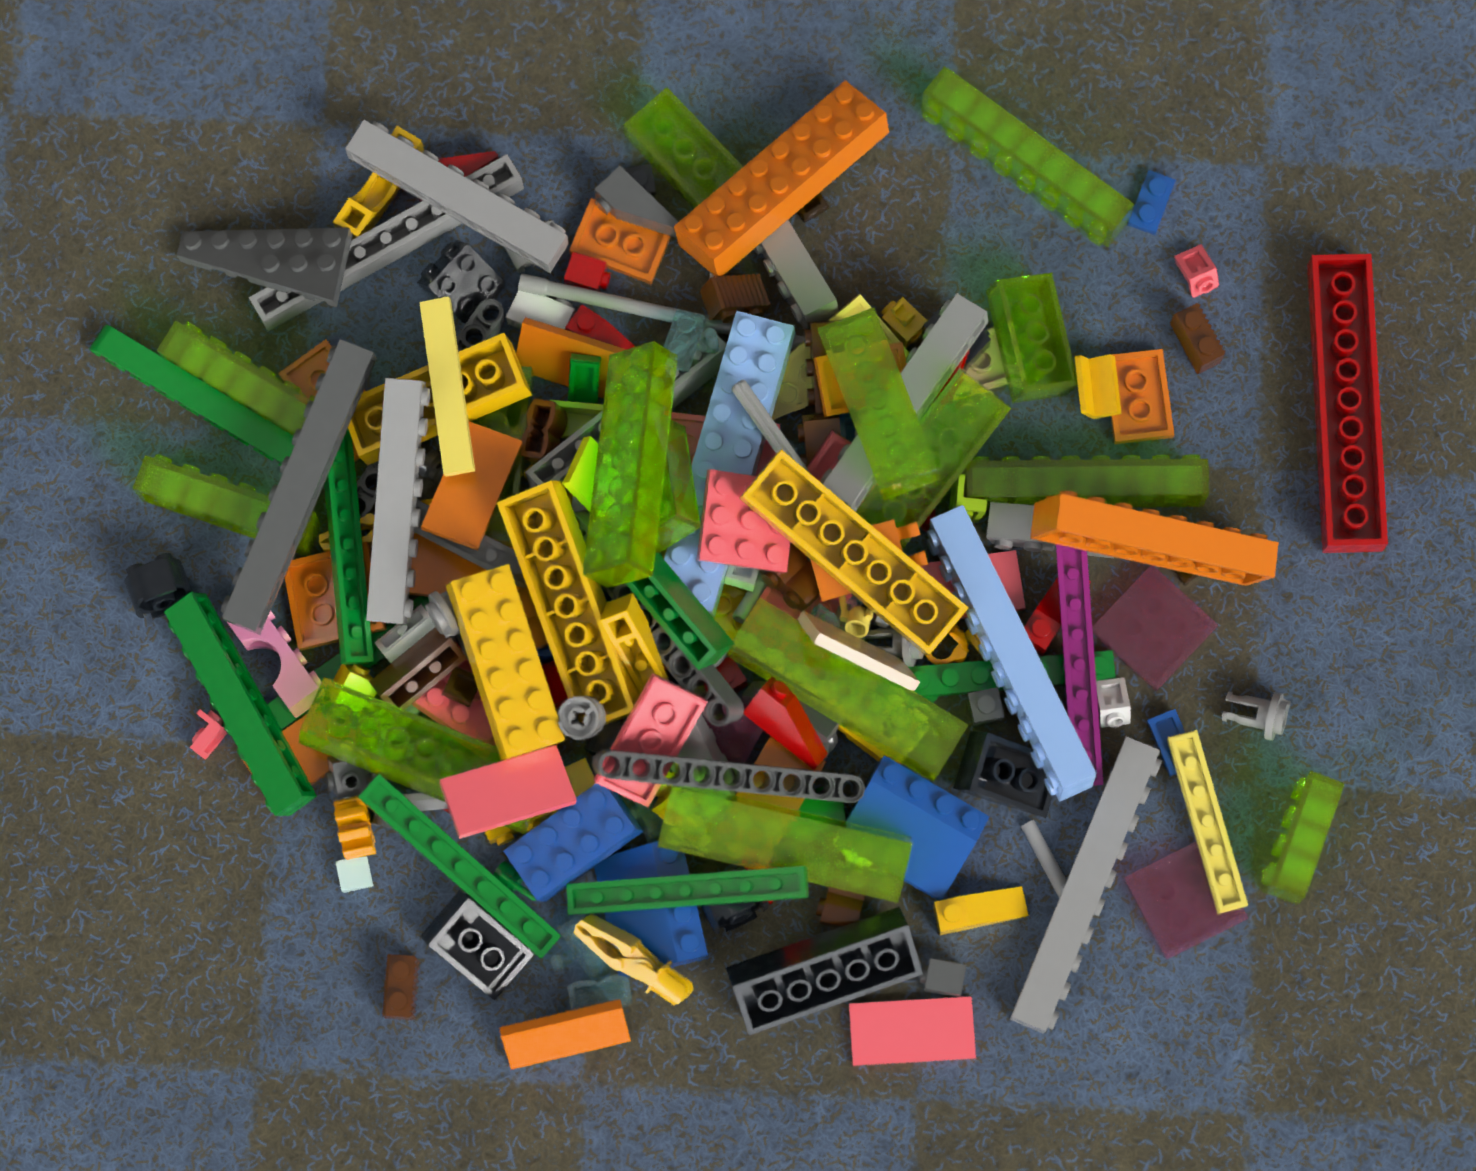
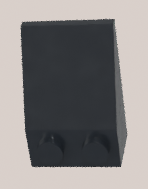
[953,731,1053,818]
[420,890,534,1001]

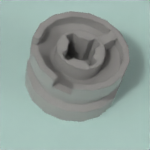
[558,696,606,740]

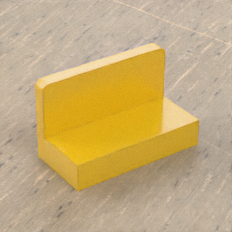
[1075,354,1122,419]

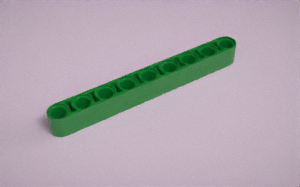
[89,324,294,466]

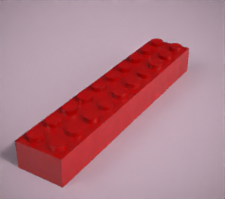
[1307,254,1388,553]

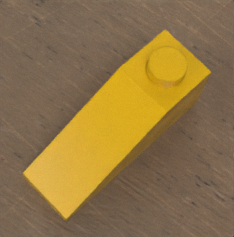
[600,593,668,694]
[933,886,1029,935]

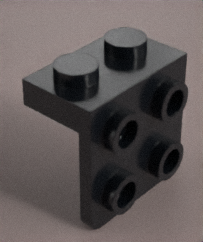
[417,240,505,324]

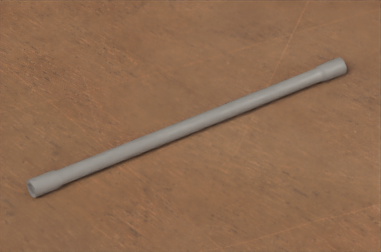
[518,273,804,349]

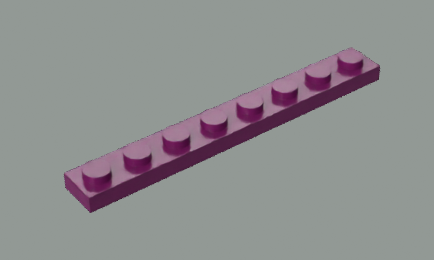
[1055,545,1103,786]

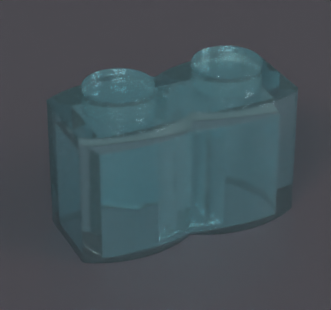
[568,975,633,1010]

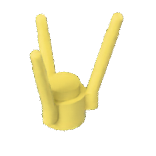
[839,595,874,638]

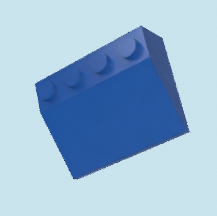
[835,755,990,901]
[594,836,709,979]

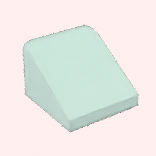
[336,856,373,893]

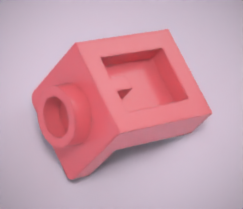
[1175,245,1219,297]
[190,709,228,760]

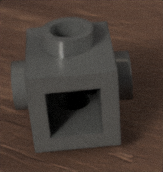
[325,751,371,799]

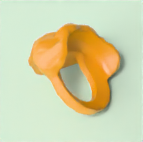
[925,624,969,665]

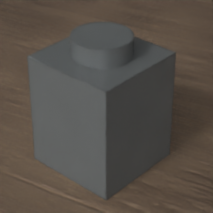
[966,687,1004,728]
[919,958,967,997]

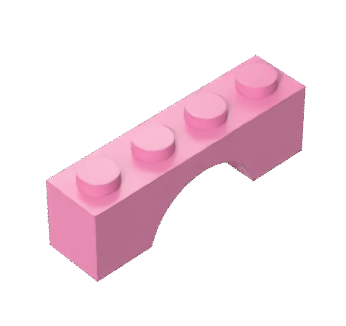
[227,611,325,718]

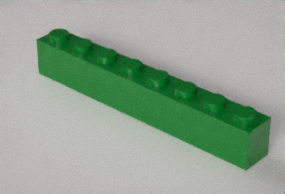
[164,592,317,816]

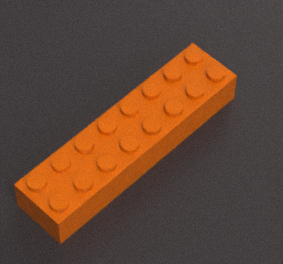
[674,80,889,277]
[1030,490,1278,586]

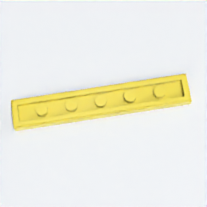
[419,296,475,477]
[1167,730,1248,914]

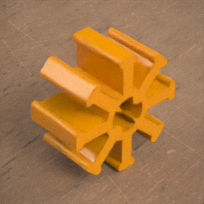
[333,795,376,860]

